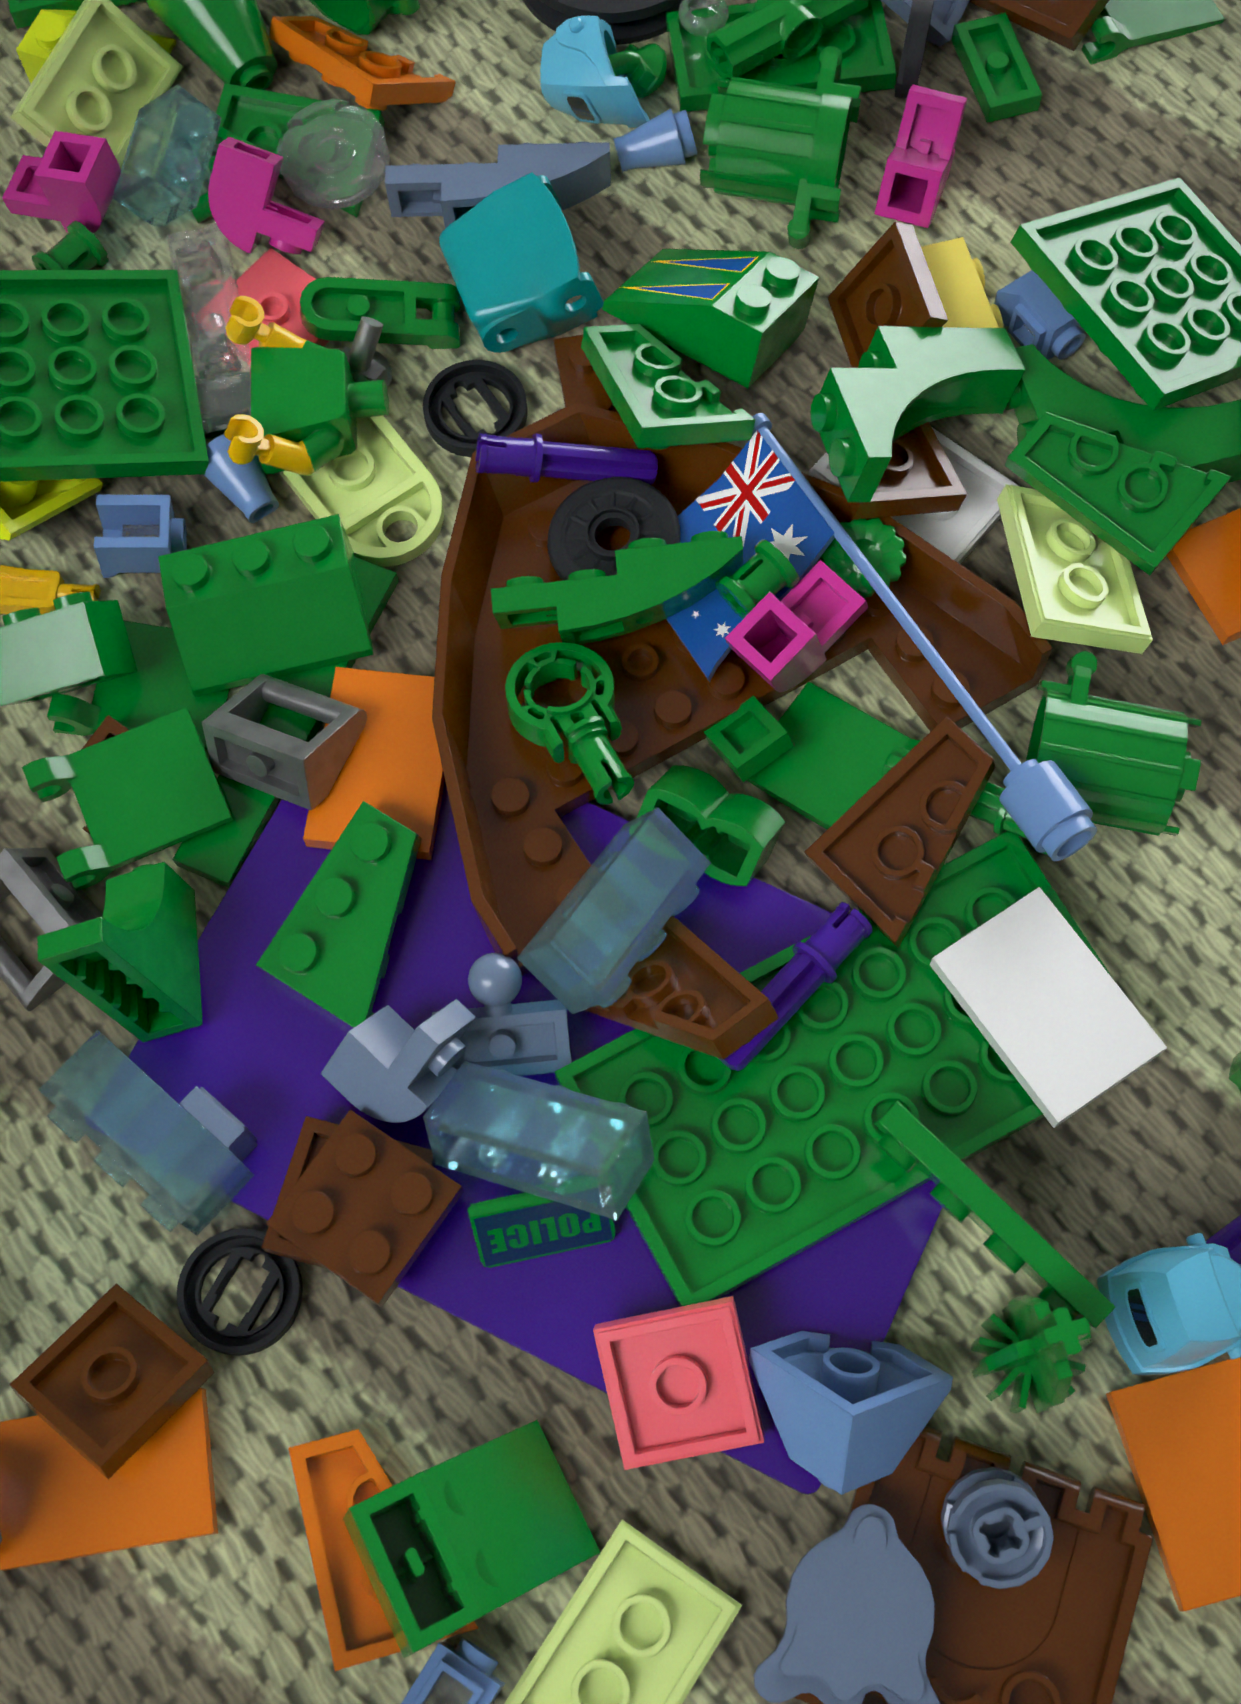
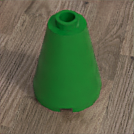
[146,0,277,90]

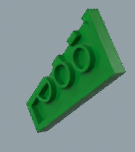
[874,1101,1115,1328]

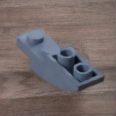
[385,142,611,229]

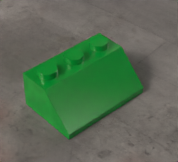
[158,514,374,697]

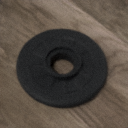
[547,477,681,581]

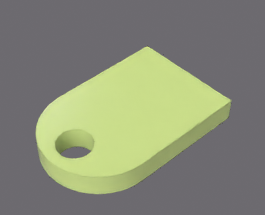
[279,416,444,567]

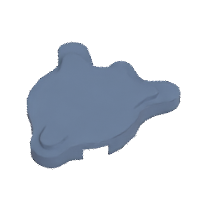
[754,1504,940,1704]

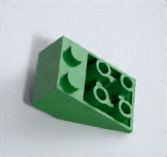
[343,1420,601,1658]

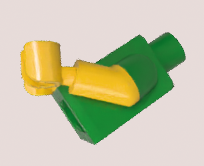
[224,296,389,475]

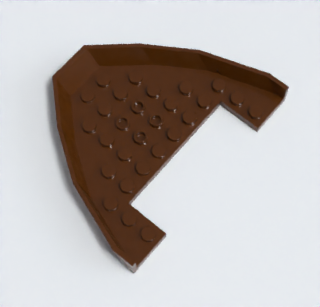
[432,402,1053,976]

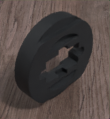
[895,0,934,99]
[423,360,528,457]
[177,1229,303,1356]

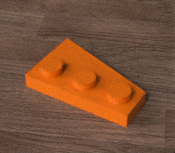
[269,16,456,111]
[289,1429,479,1671]

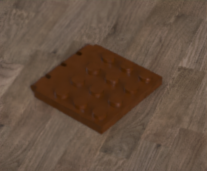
[794,1425,1153,1704]

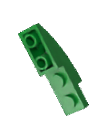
[491,531,743,644]

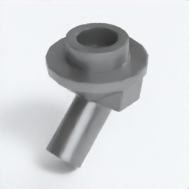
[342,317,392,388]

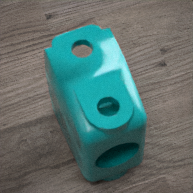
[439,172,603,353]

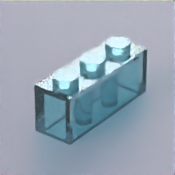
[517,807,711,1014]
[39,1030,254,1236]
[423,1061,655,1220]

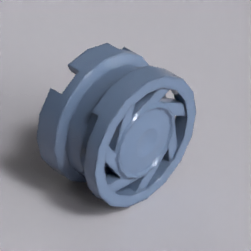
[941,1467,1054,1589]

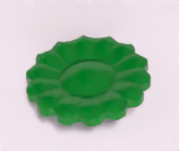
[820,518,906,597]

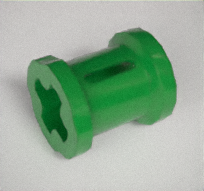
[32,221,109,270]
[715,539,800,619]

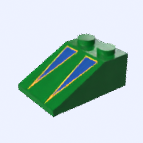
[602,248,819,389]

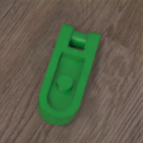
[300,277,461,349]

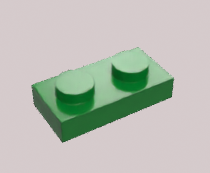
[951,13,1042,123]

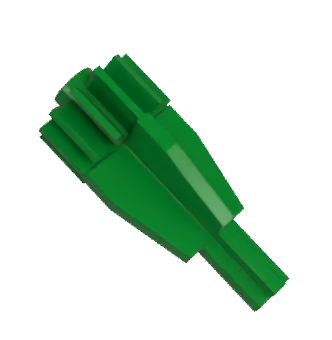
[971,1295,1093,1414]

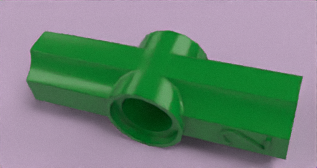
[706,0,869,80]

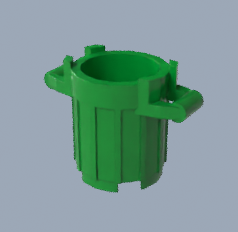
[700,46,862,249]

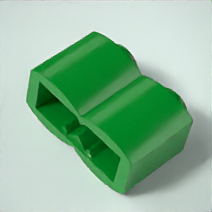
[633,765,785,886]

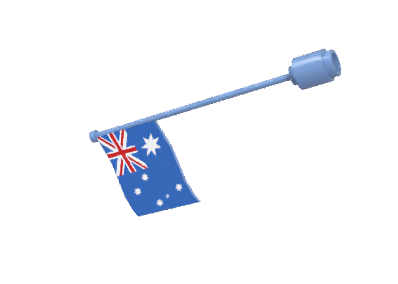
[666,413,1097,861]

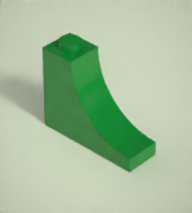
[37,862,203,1042]

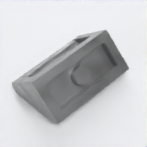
[202,674,367,811]
[0,848,103,1011]

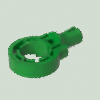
[505,642,635,804]

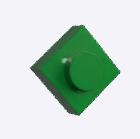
[704,695,794,783]

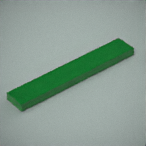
[172,557,399,888]

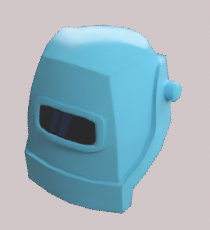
[540,16,650,128]
[1097,1233,1241,1375]

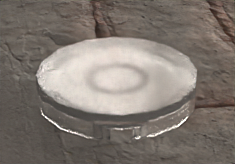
[277,99,390,210]

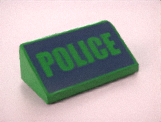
[468,1176,616,1268]

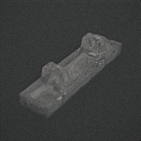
[167,223,251,433]

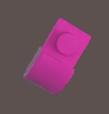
[874,85,967,228]
[2,131,122,233]
[208,137,325,255]
[725,560,868,692]

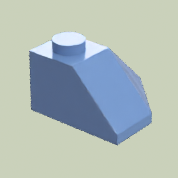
[749,1331,953,1495]

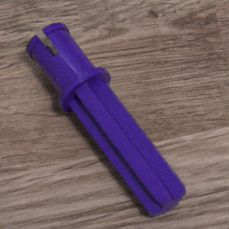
[476,433,658,485]
[718,902,873,1071]

